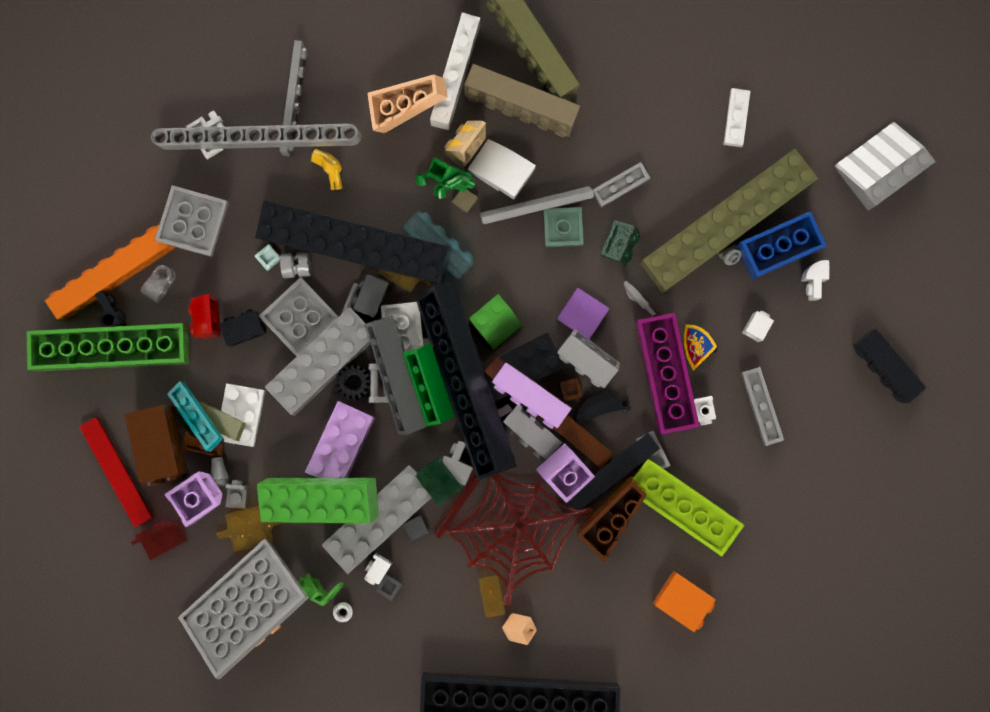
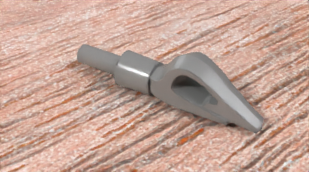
[624,281,656,316]

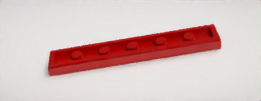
[79,417,153,528]

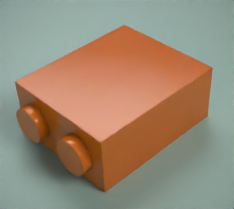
[653,571,716,632]

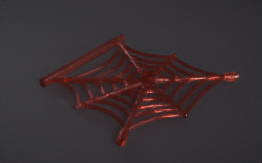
[433,474,593,605]

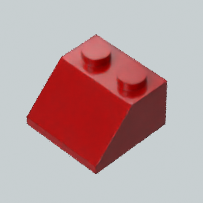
[188,294,221,339]

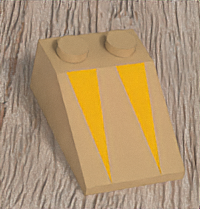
[445,121,486,168]

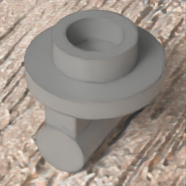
[718,244,741,265]

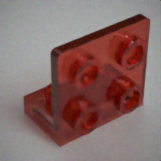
[131,520,187,560]

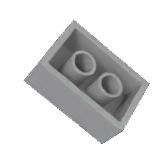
[557,329,620,388]

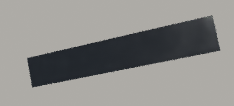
[556,433,660,519]

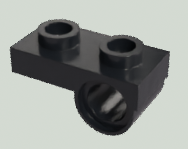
[95,290,127,327]

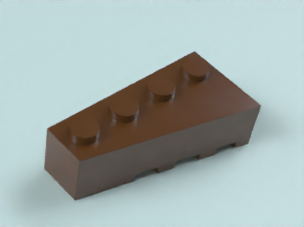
[577,476,647,562]

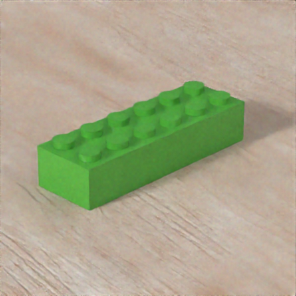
[257,478,379,523]

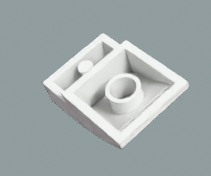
[467,139,536,200]

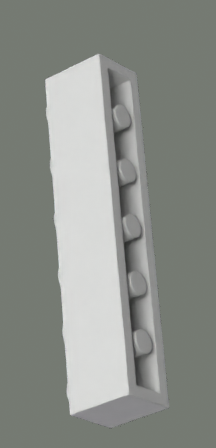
[430,13,480,131]

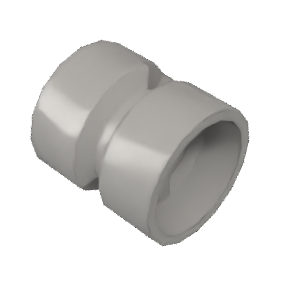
[280,251,311,278]

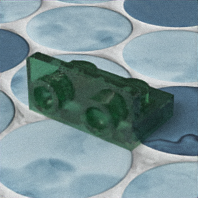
[600,220,640,266]

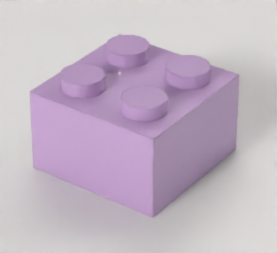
[536,443,595,503]

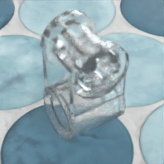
[141,265,176,303]

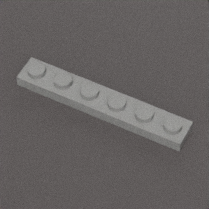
[279,40,307,156]

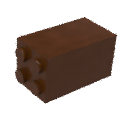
[124,405,189,486]

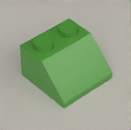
[469,294,522,350]

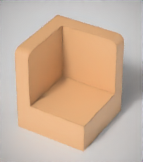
[502,613,537,645]

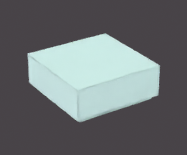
[255,244,280,271]

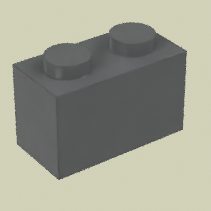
[352,274,390,320]

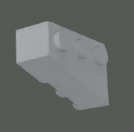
[503,405,562,460]

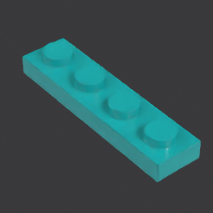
[167,381,224,452]

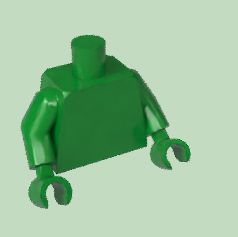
[416,157,475,199]

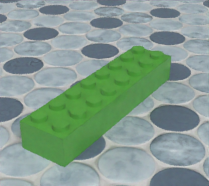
[27,323,190,371]

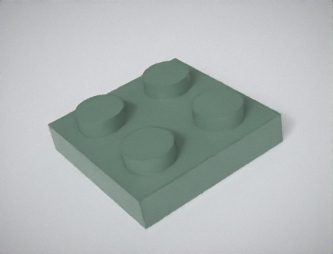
[543,207,584,248]

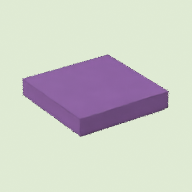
[557,288,609,339]

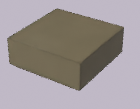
[452,189,478,214]

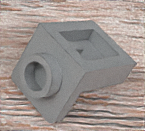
[225,480,249,509]

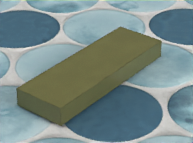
[199,401,246,441]

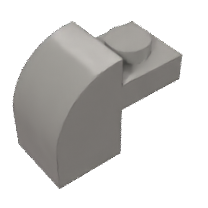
[443,441,473,485]

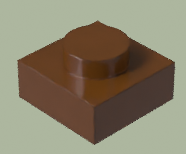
[559,378,583,401]

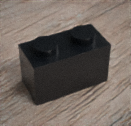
[219,309,266,347]

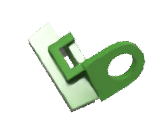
[298,573,344,606]

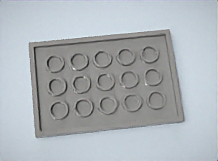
[178,539,309,679]

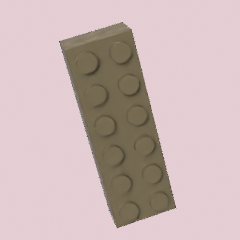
[464,64,580,137]

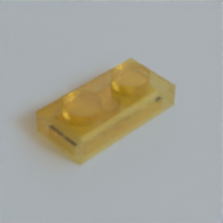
[478,575,505,618]

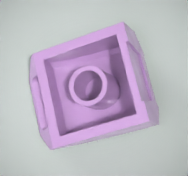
[165,471,222,527]

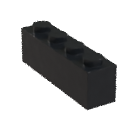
[853,329,926,404]

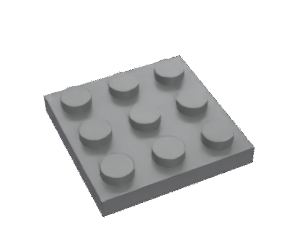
[155,185,229,257]
[259,277,338,357]

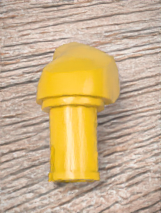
[311,149,343,190]

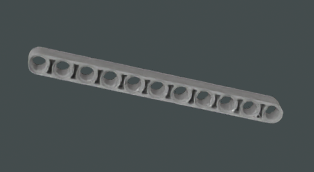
[151,124,361,150]

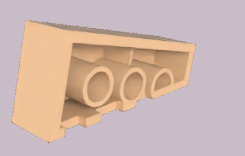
[368,75,448,133]

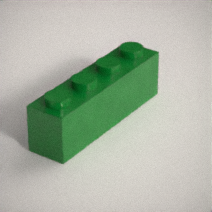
[403,343,455,426]

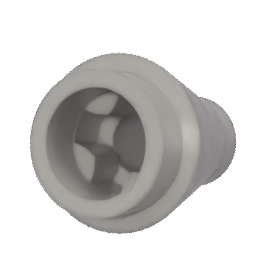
[210,457,229,487]

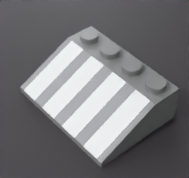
[834,122,936,211]

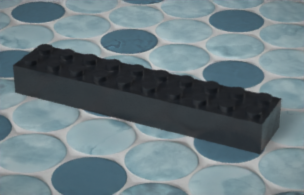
[255,201,452,284]
[415,282,517,480]
[420,672,621,712]

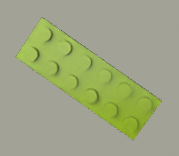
[633,458,744,556]

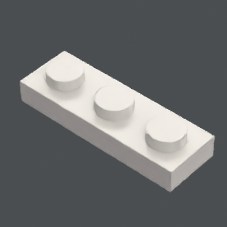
[723,88,750,147]

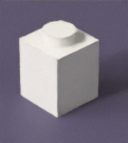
[742,311,774,342]

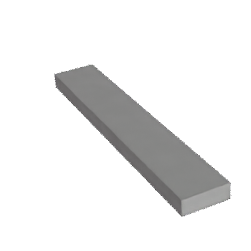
[480,186,594,224]

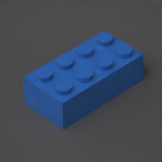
[737,211,827,280]

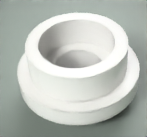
[333,602,353,622]

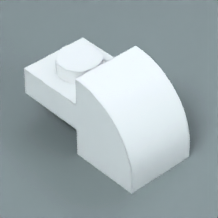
[801,260,829,301]

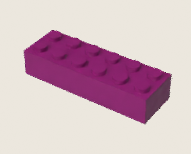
[635,313,700,435]

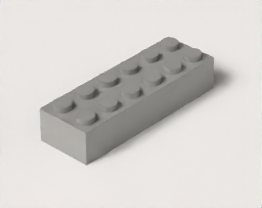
[265,307,370,416]
[322,465,436,574]

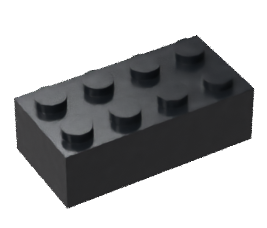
[483,332,565,402]

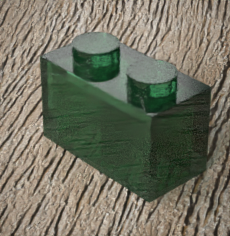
[415,458,463,507]

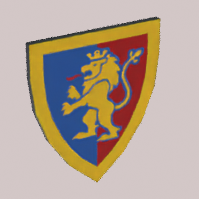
[684,324,719,371]

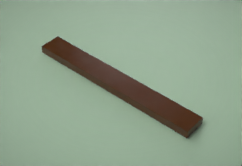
[484,356,613,468]

